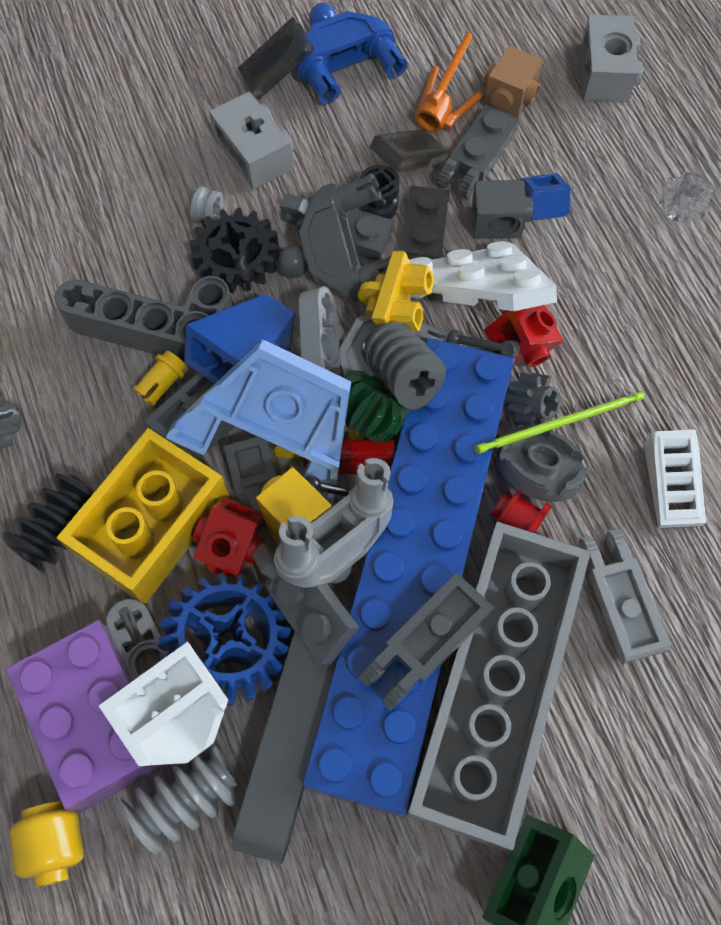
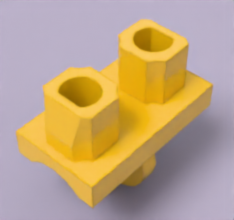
[358,251,434,332]

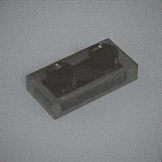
[401,186,450,260]

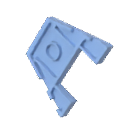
[166,339,351,507]

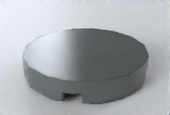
[497,426,588,502]

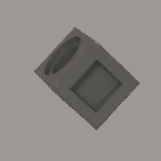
[471,180,533,239]

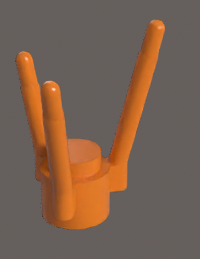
[413,32,483,133]

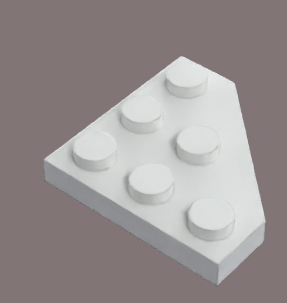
[409,241,557,311]

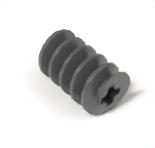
[361,321,446,411]

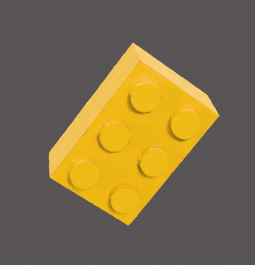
[57,428,229,605]

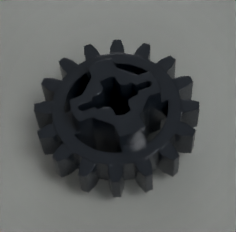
[190,208,280,293]

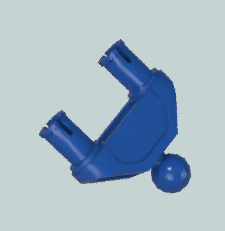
[295,3,408,104]

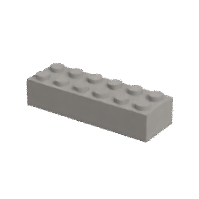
[406,522,591,851]

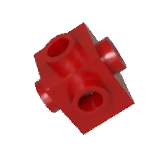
[484,305,564,368]
[193,497,265,576]

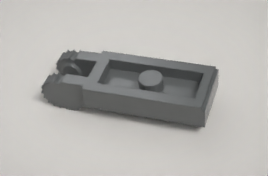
[437,104,520,199]
[359,573,495,710]

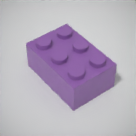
[5,620,167,813]

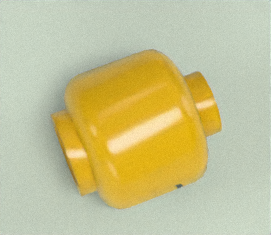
[9,801,85,888]

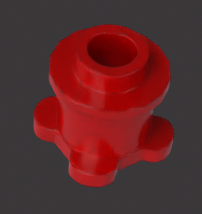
[491,490,552,533]

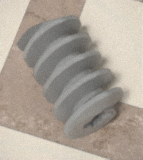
[121,743,239,855]

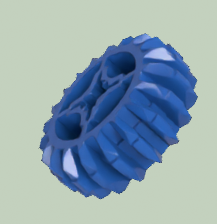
[158,572,292,707]

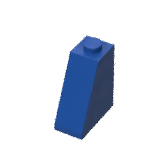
[184,294,295,384]

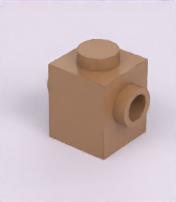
[483,45,543,118]

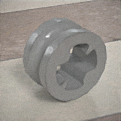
[190,186,223,226]

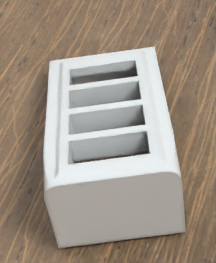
[643,430,706,528]

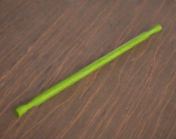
[474,391,644,454]

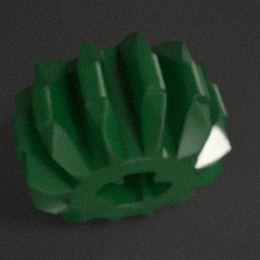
[343,370,409,442]

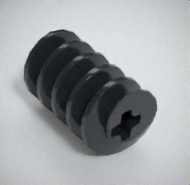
[1,473,95,576]

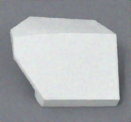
[99,642,228,766]

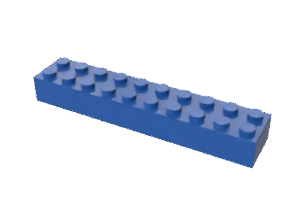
[302,338,514,818]

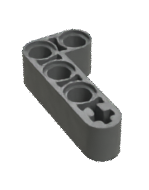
[54,276,233,362]

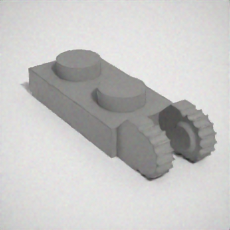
[579,528,671,665]

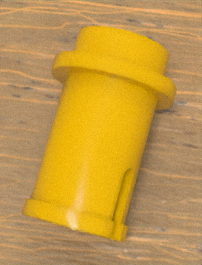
[132,350,186,407]

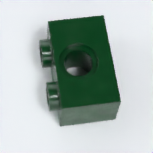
[482,814,595,925]

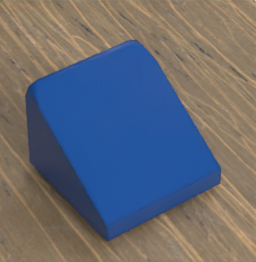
[521,173,571,220]

